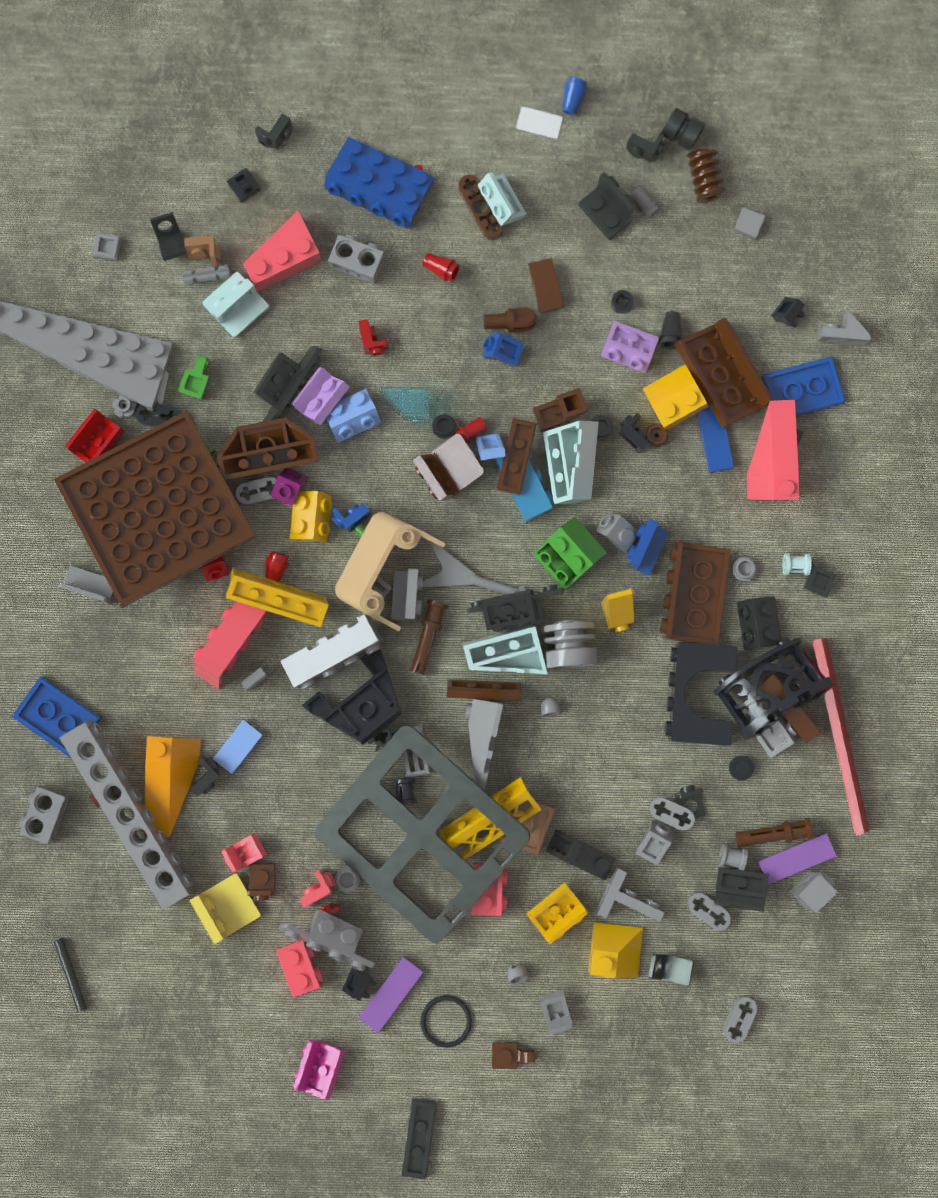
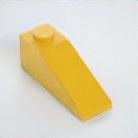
[601,589,634,633]

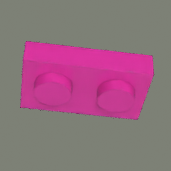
[293,1040,346,1100]

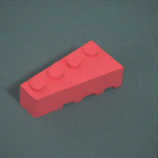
[193,602,270,689]

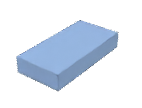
[476,433,505,460]
[213,720,263,774]

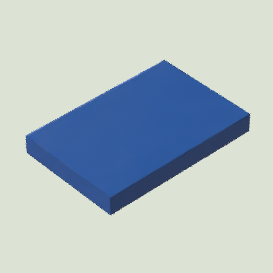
[762,356,846,416]
[11,676,102,759]

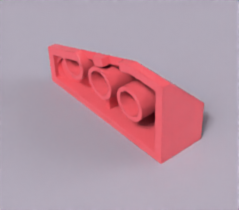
[747,400,799,500]

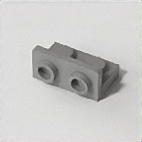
[745,701,799,758]

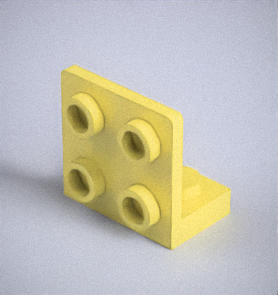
[189,873,261,944]

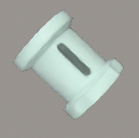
[782,554,811,576]

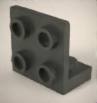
[578,172,635,240]

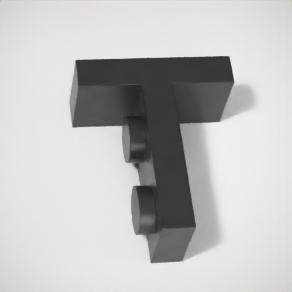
[546,829,616,880]

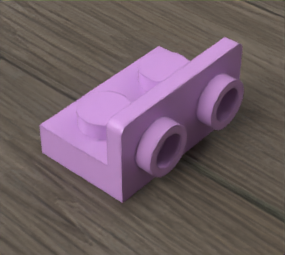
[601,321,659,372]
[292,367,349,425]

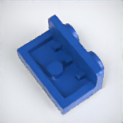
[626,518,669,575]

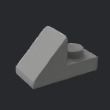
[817,310,871,346]

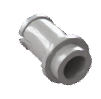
[630,187,659,218]

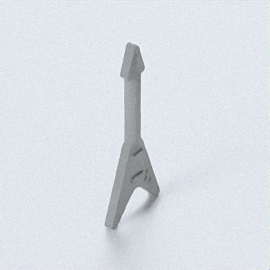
[422,543,526,595]

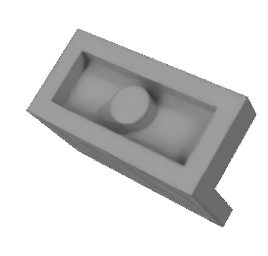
[58,565,114,604]

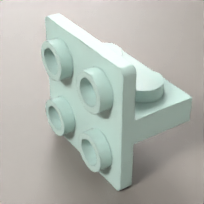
[202,272,269,338]

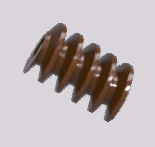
[687,149,726,203]

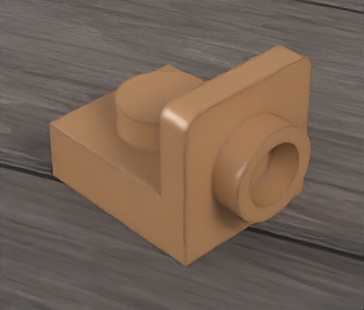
[184,235,222,268]

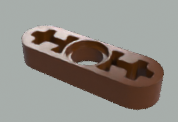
[459,174,503,240]

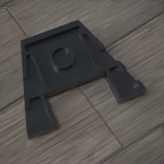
[302,649,402,745]

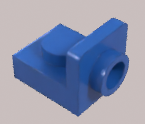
[483,332,524,367]
[332,503,371,533]

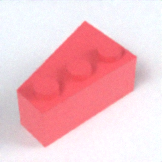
[243,211,322,292]

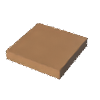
[497,800,556,856]

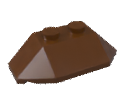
[217,417,319,480]

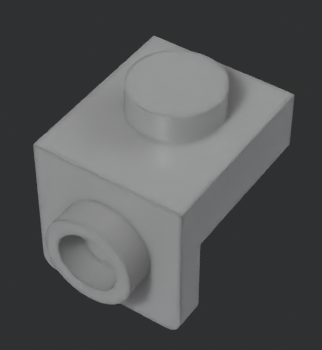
[596,512,638,552]
[539,990,573,1035]

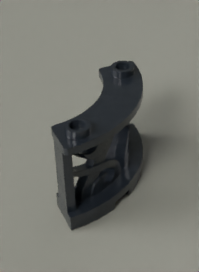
[713,638,834,740]

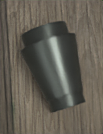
[659,311,683,349]

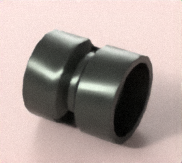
[662,107,706,152]

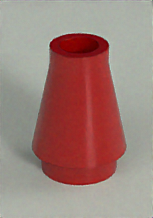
[422,253,460,282]
[265,551,289,582]

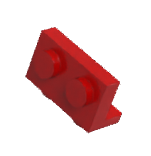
[65,409,125,463]

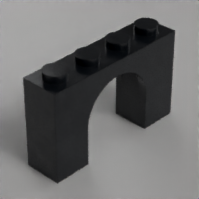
[665,642,737,746]

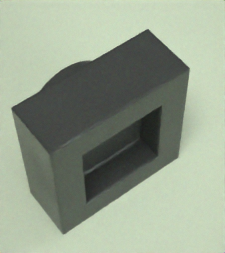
[803,565,836,598]

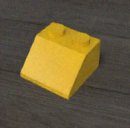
[643,364,709,430]

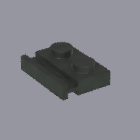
[714,867,769,912]

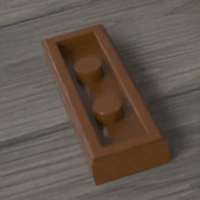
[496,418,537,496]
[447,679,521,701]

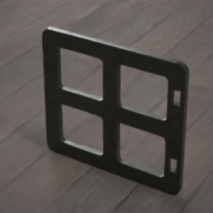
[316,725,530,943]

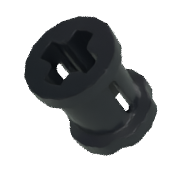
[393,778,417,804]

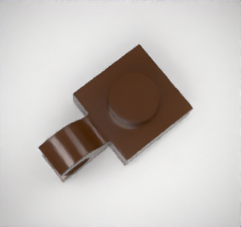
[492,1042,535,1069]

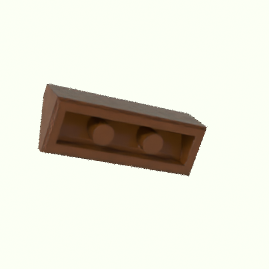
[760,674,821,743]

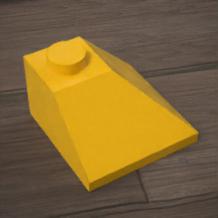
[588,922,643,978]

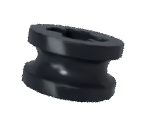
[611,290,633,314]

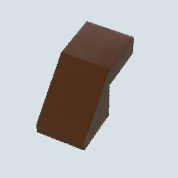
[532,388,588,432]

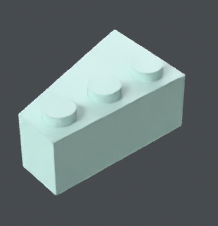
[543,421,599,504]
[462,625,548,675]

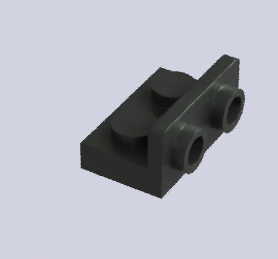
[480,590,536,631]

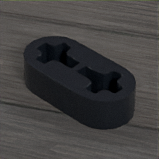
[136,404,181,428]

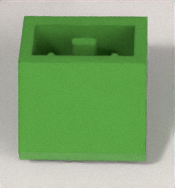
[533,517,607,590]

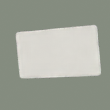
[516,107,563,139]

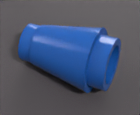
[562,77,588,115]

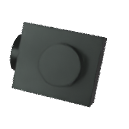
[255,113,293,150]
[626,132,665,162]
[190,755,220,797]

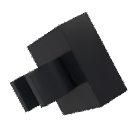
[227,168,261,203]
[771,297,805,328]
[342,968,376,1001]

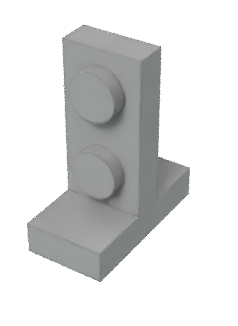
[595,867,664,921]

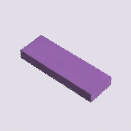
[757,833,836,885]
[358,956,423,1033]

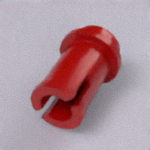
[455,417,487,444]

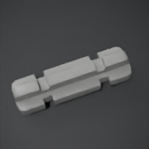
[182,265,230,284]

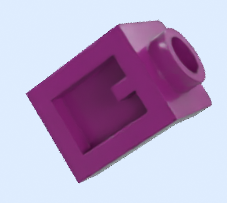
[271,468,308,506]

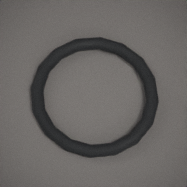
[420,995,472,1048]

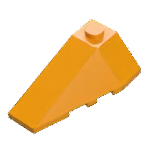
[144,736,201,837]

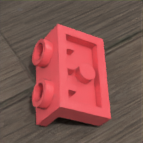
[471,864,508,916]
[300,870,337,908]
[276,940,324,998]

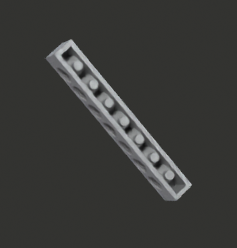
[59,719,194,910]

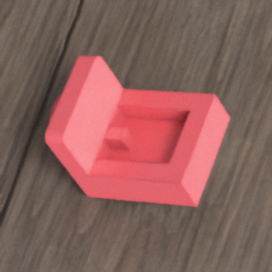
[222,833,267,873]

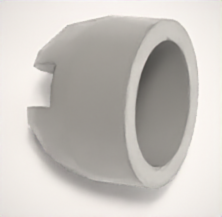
[540,698,561,717]
[507,963,529,985]

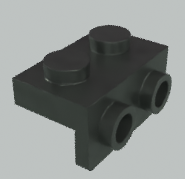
[737,597,782,650]

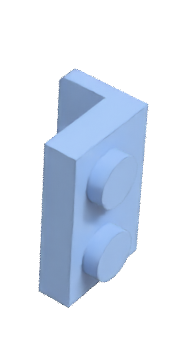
[326,388,381,442]

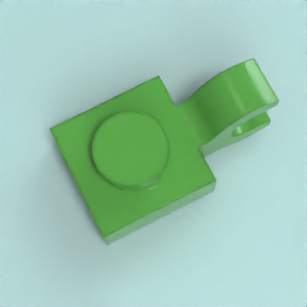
[178,355,210,400]

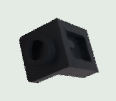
[619,412,648,454]

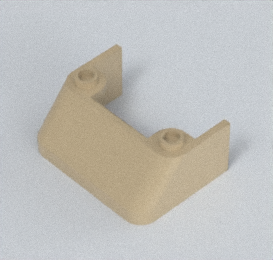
[335,512,445,631]

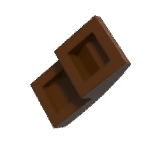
[528,258,563,312]

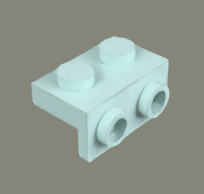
[477,172,526,226]

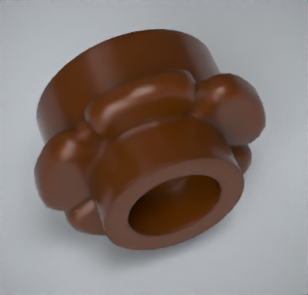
[645,424,669,448]

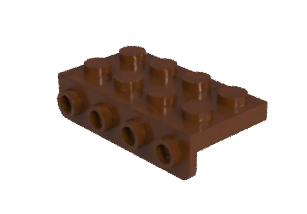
[674,318,772,428]
[660,540,730,645]

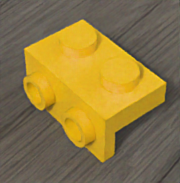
[289,491,332,543]
[526,883,588,944]

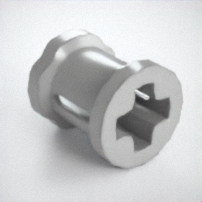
[718,844,748,871]

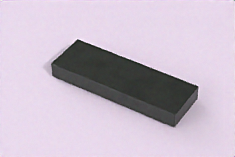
[401,1098,437,1179]

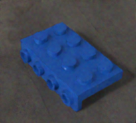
[324,137,435,228]

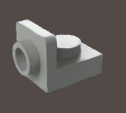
[635,821,673,865]

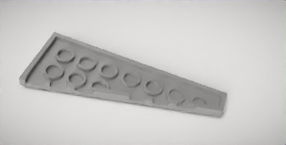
[0,301,173,411]

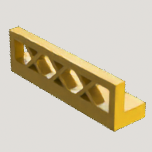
[226,568,329,627]
[438,777,542,860]

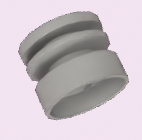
[543,620,598,669]

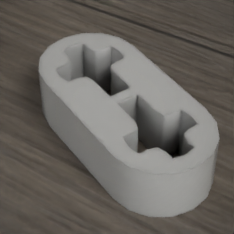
[236,477,276,506]
[650,797,695,831]
[687,892,731,931]
[723,996,757,1043]

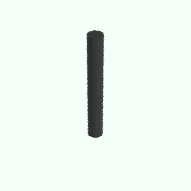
[53,938,87,1013]

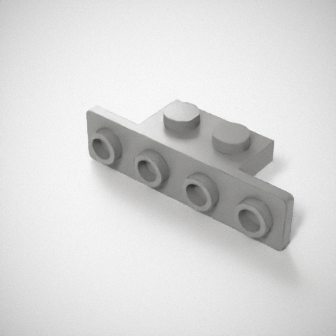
[278,910,375,971]

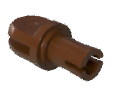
[483,307,537,333]

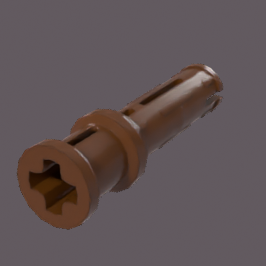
[409,599,449,675]
[735,817,813,848]

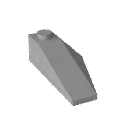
[464,699,503,790]

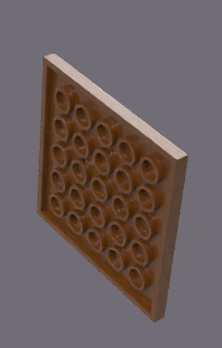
[54,411,256,608]

